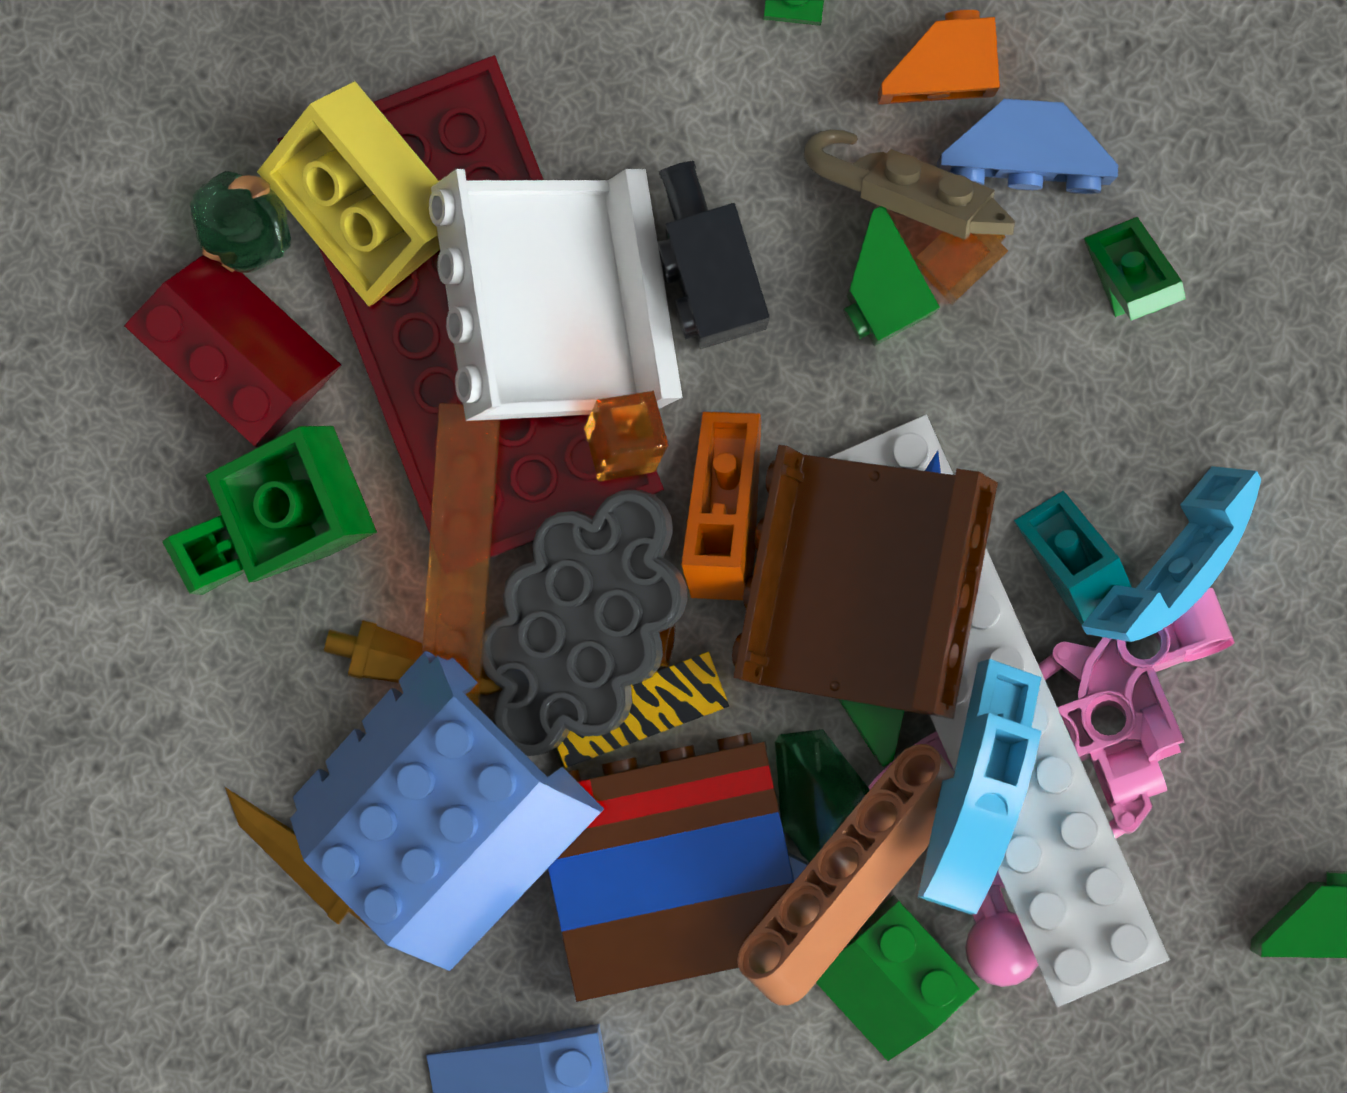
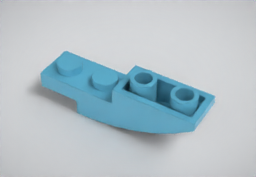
[918,659,1042,914]

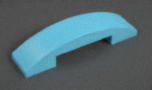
[1081,466,1261,642]

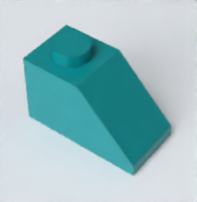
[1014,490,1132,624]

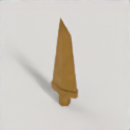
[324,620,502,695]
[225,787,372,930]

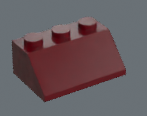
[124,247,342,448]

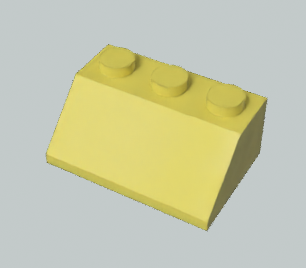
[257,81,440,306]

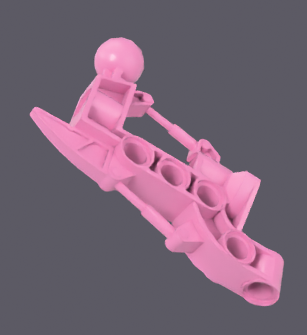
[856,588,1235,987]

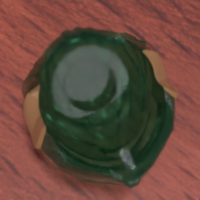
[189,171,291,273]

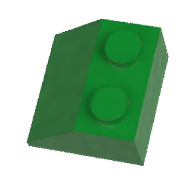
[205,426,377,583]
[816,895,980,1061]

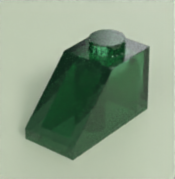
[775,729,870,863]

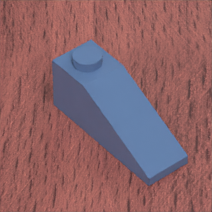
[426,1024,610,1093]

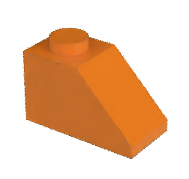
[878,10,1000,104]

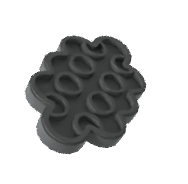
[479,490,688,756]

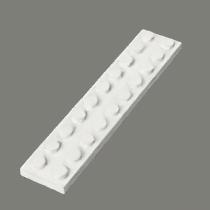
[828,414,1170,1007]

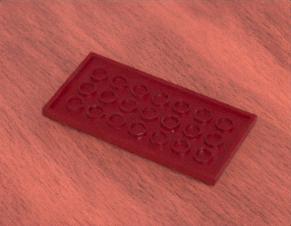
[277,55,664,575]

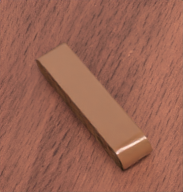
[737,744,955,1006]

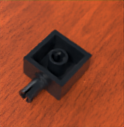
[658,161,770,349]

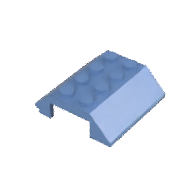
[290,651,604,971]

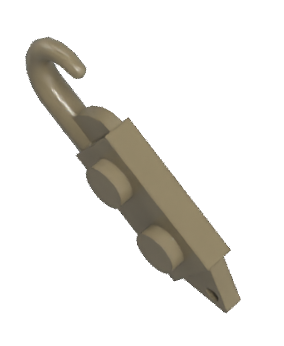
[804,129,1015,240]

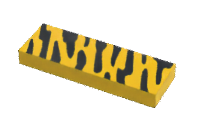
[557,652,729,768]

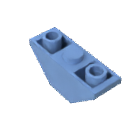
[937,99,1118,194]

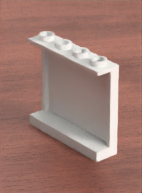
[429,169,683,421]

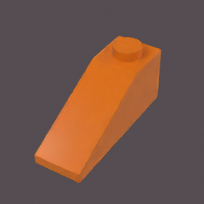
[681,412,761,601]

